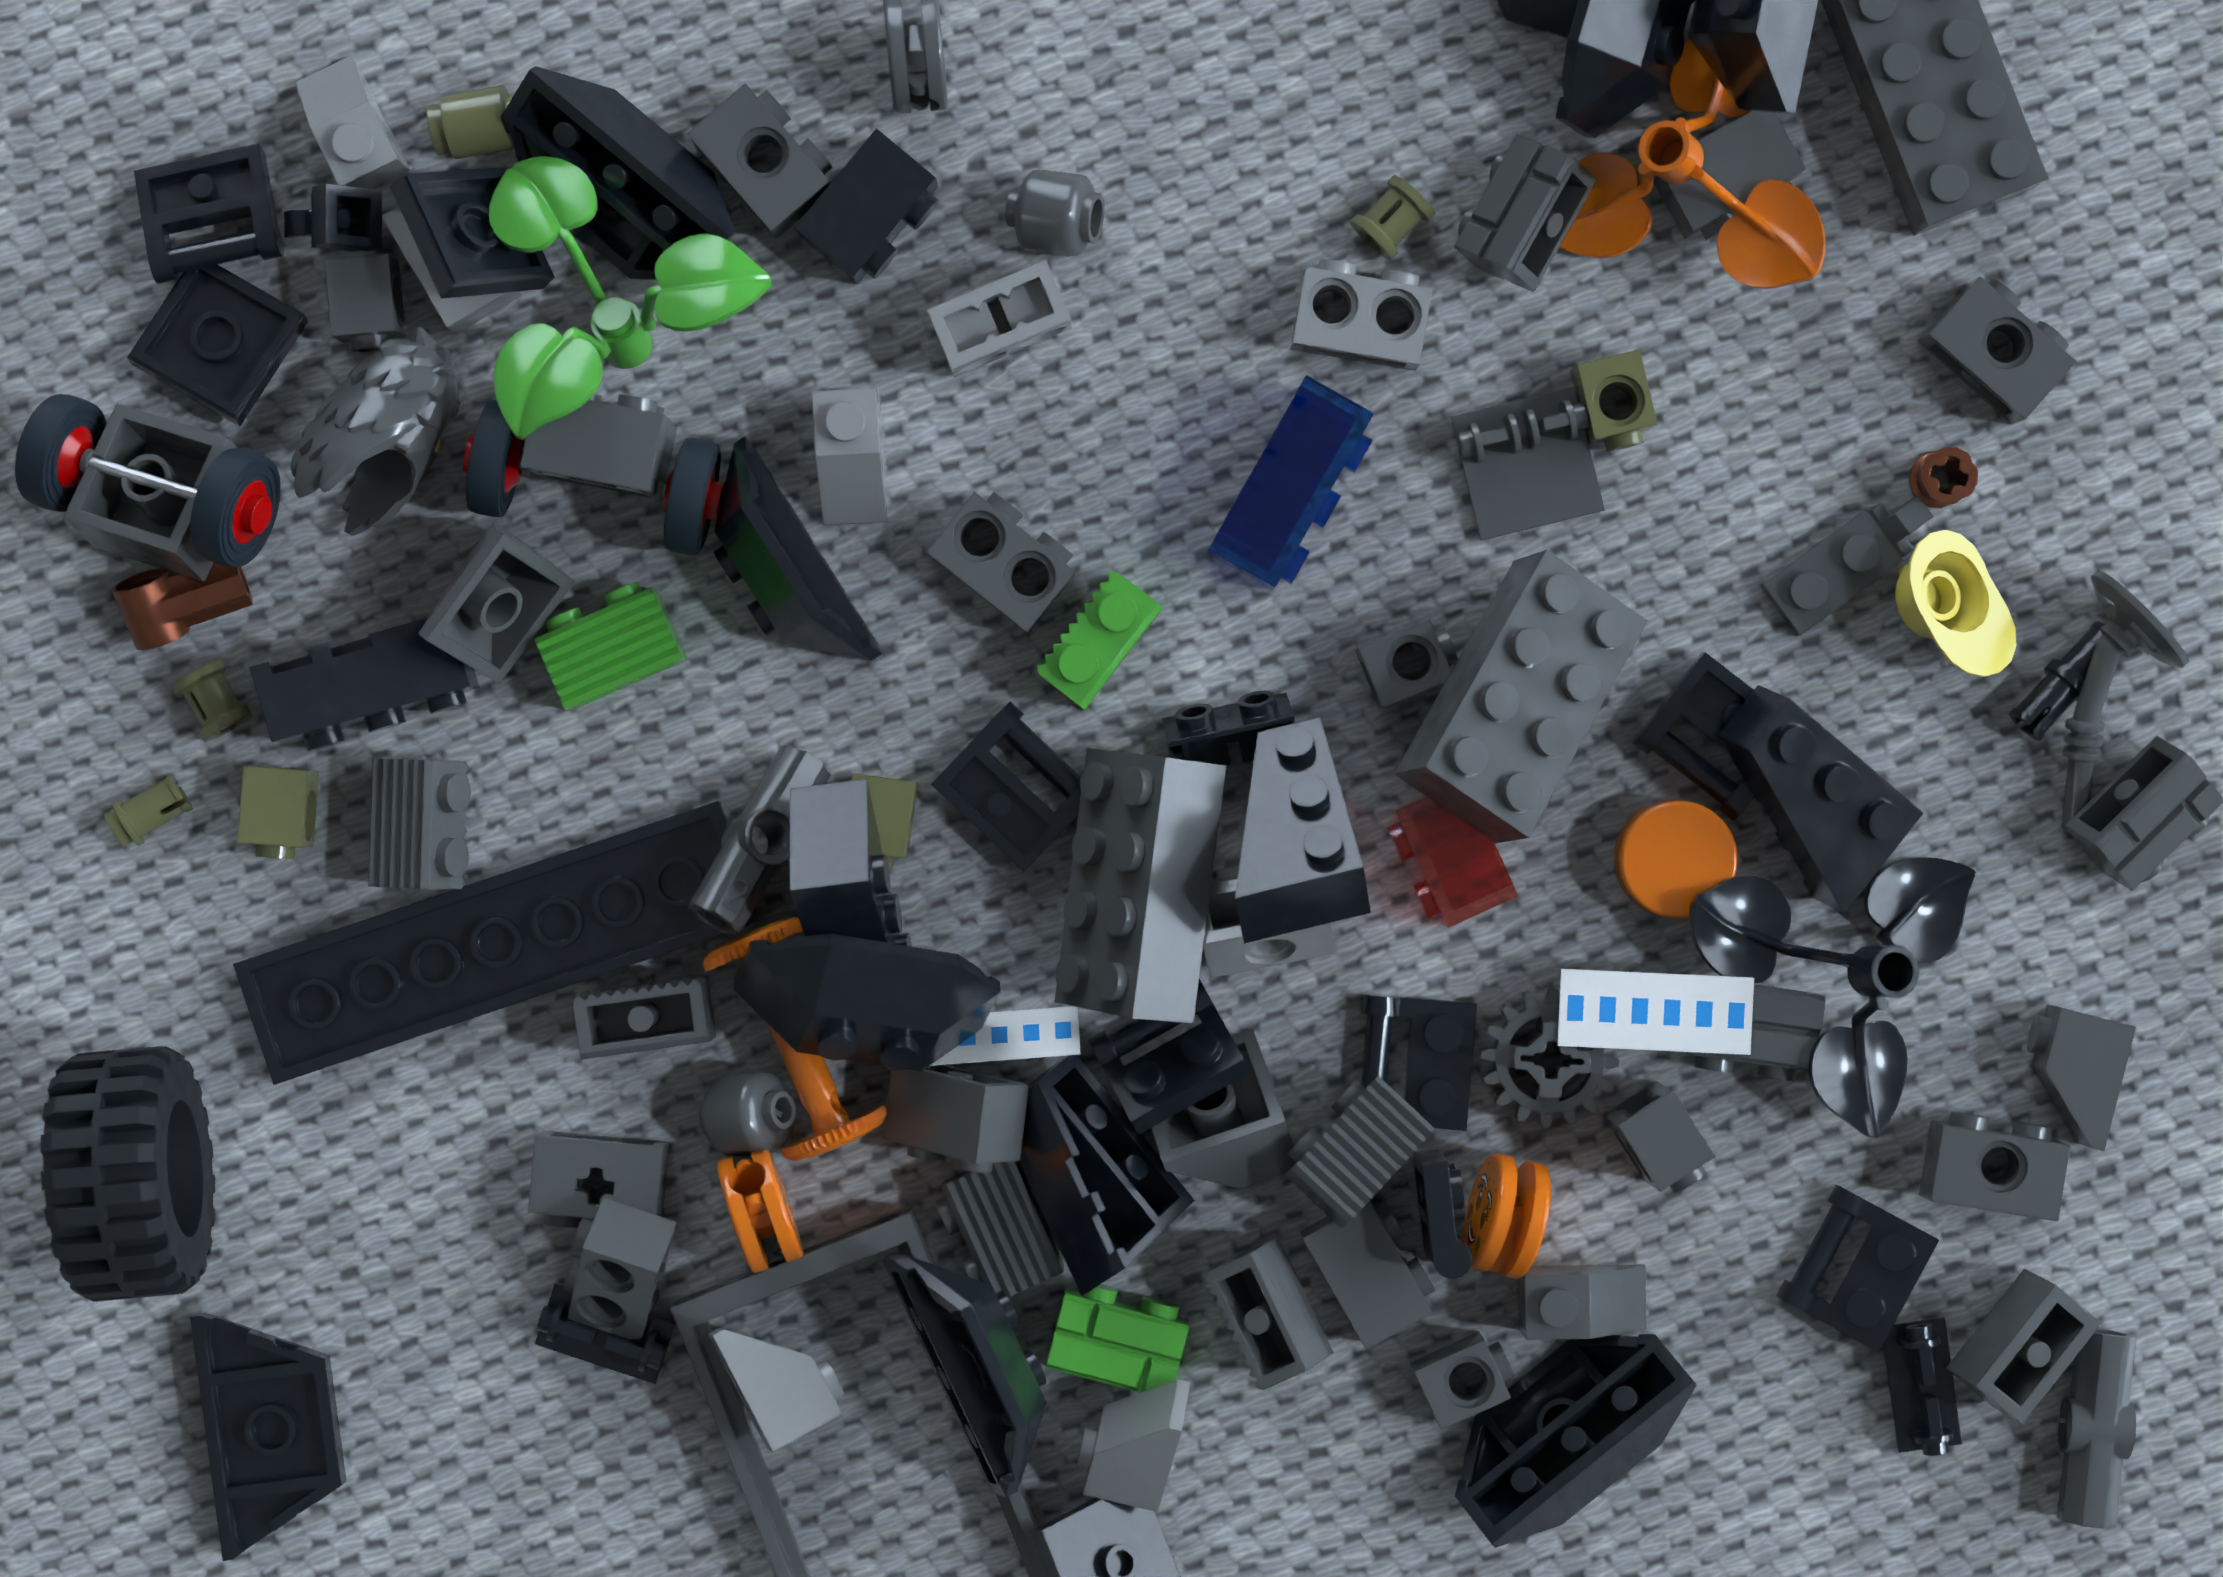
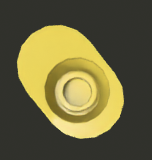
[1895,530,2017,677]

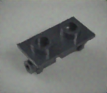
[1162,691,1295,766]
[535,1283,676,1384]
[1883,1317,1962,1456]

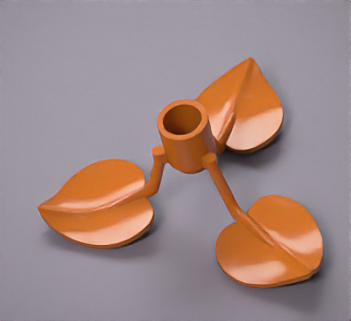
[1559,38,1826,289]

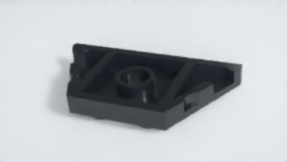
[190,1312,346,1561]

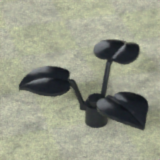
[1689,858,1976,1137]

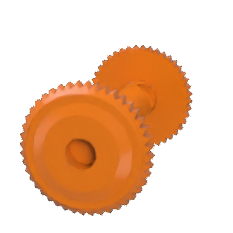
[702,916,887,1161]

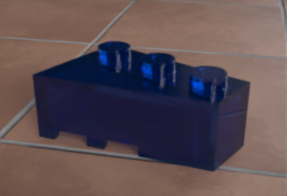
[1207,375,1374,590]

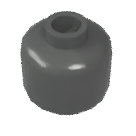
[1005,170,1104,257]
[699,1071,796,1157]

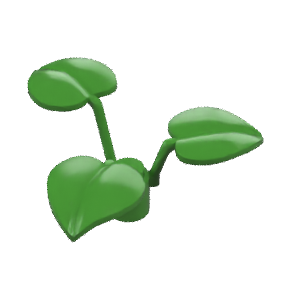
[489,156,772,440]

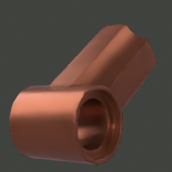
[112,563,253,650]

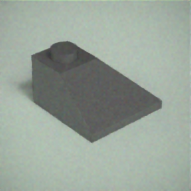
[418,522,575,684]
[1152,1029,1296,1189]

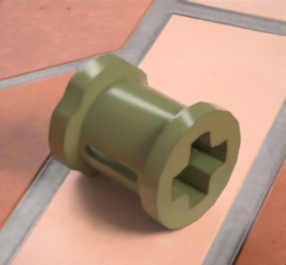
[1350,175,1435,261]
[171,659,253,742]

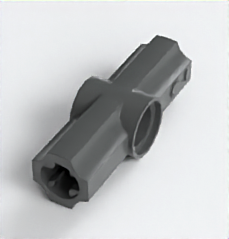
[688,745,831,937]
[2057,1329,2137,1529]

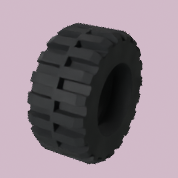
[40,1046,215,1302]

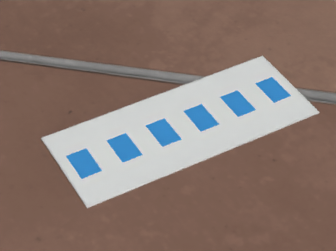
[1557,969,1754,1055]
[888,1006,1081,1069]

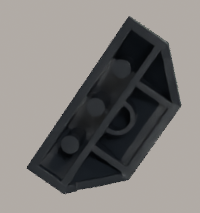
[1556,0,1696,138]
[1688,0,1818,114]
[500,66,735,280]
[713,436,885,663]
[734,933,1001,1071]
[882,1254,1047,1498]
[1455,1334,1697,1548]

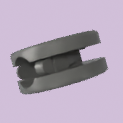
[883,0,948,114]

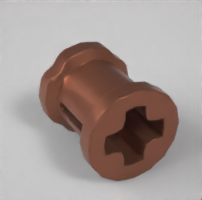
[1909,447,1978,508]

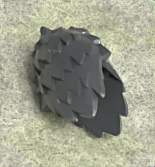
[291,327,461,536]

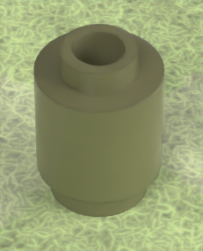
[427,85,514,159]

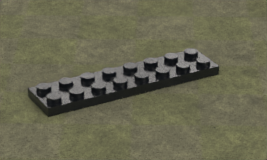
[233,801,761,1085]

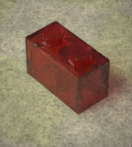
[1386,795,1518,928]

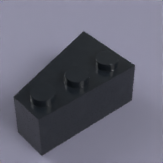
[1019,1055,1195,1296]

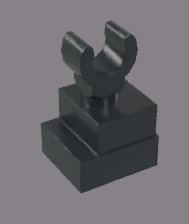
[284,184,382,252]

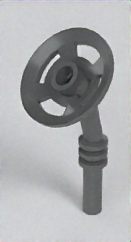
[2061,570,2189,830]

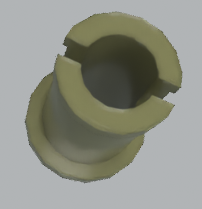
[104,774,193,847]

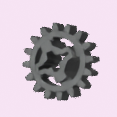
[1478,988,1620,1128]

